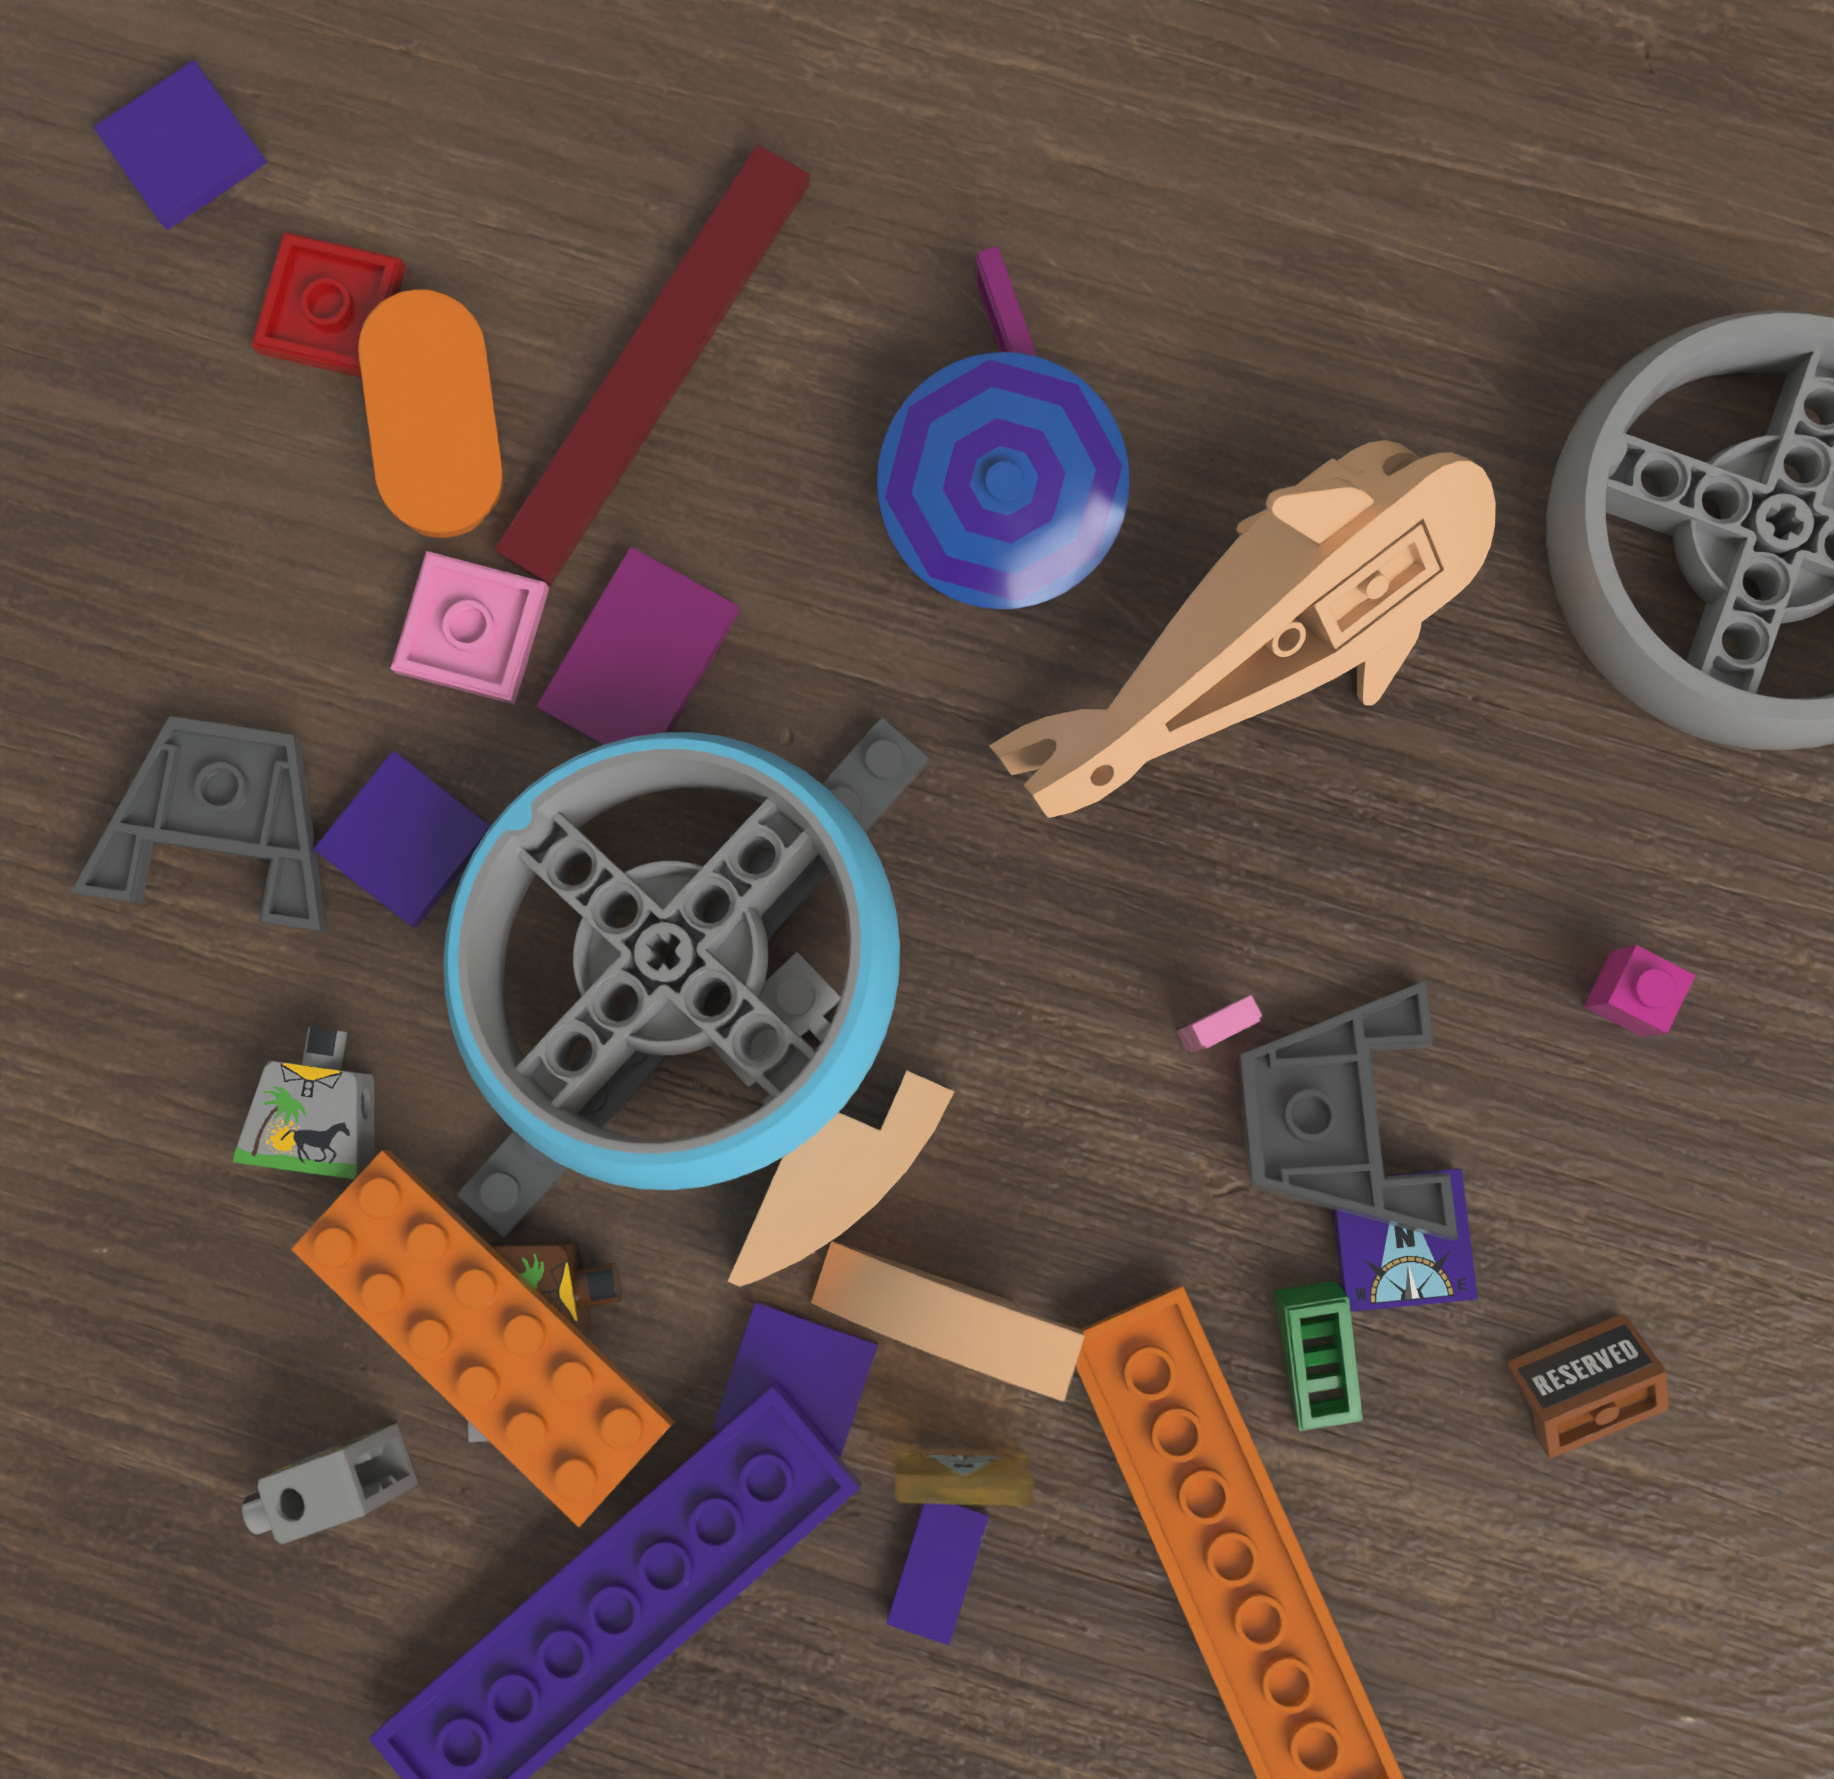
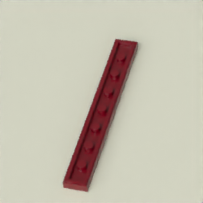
[494,144,810,587]

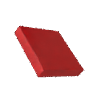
[251,232,406,378]

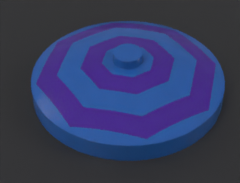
[877,352,1130,609]

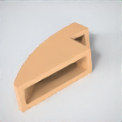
[728,1071,954,1287]
[811,1240,1085,1402]

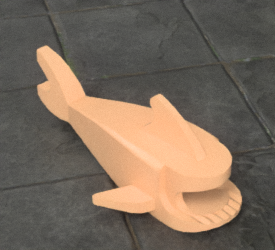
[989,440,1496,818]

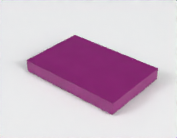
[536,547,741,745]

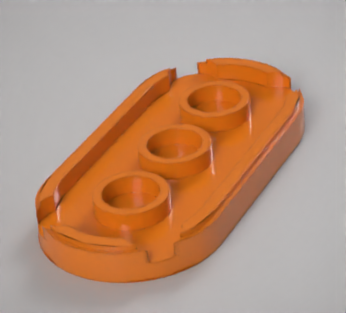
[359,290,503,538]

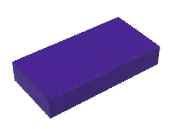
[886,1491,989,1645]

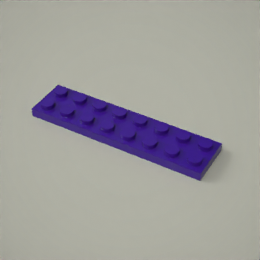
[369,1382,861,1779]

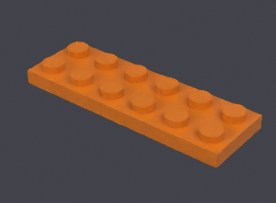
[291,1150,675,1527]

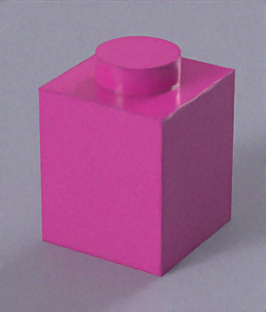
[1584,945,1696,1037]

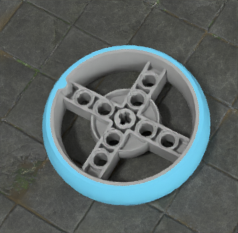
[443,732,900,1190]

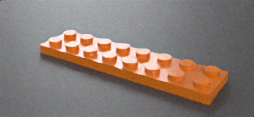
[1075,1284,1404,1779]

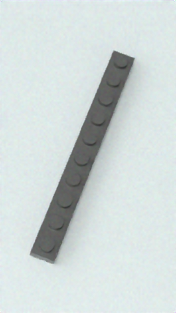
[457,717,929,1238]

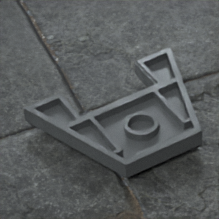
[71,716,328,933]
[1237,981,1458,1241]

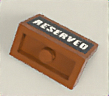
[1508,1315,1669,1459]

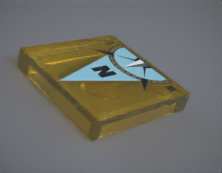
[895,1453,1034,1506]

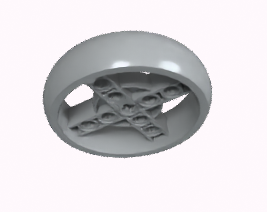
[1546,310,1834,751]

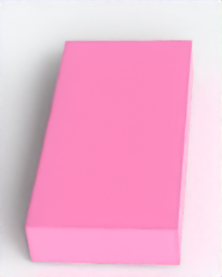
[1176,995,1262,1052]

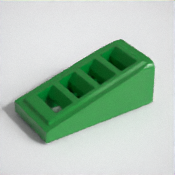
[1274,1282,1363,1431]

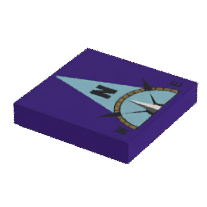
[1332,1168,1478,1312]

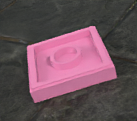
[391,551,549,705]

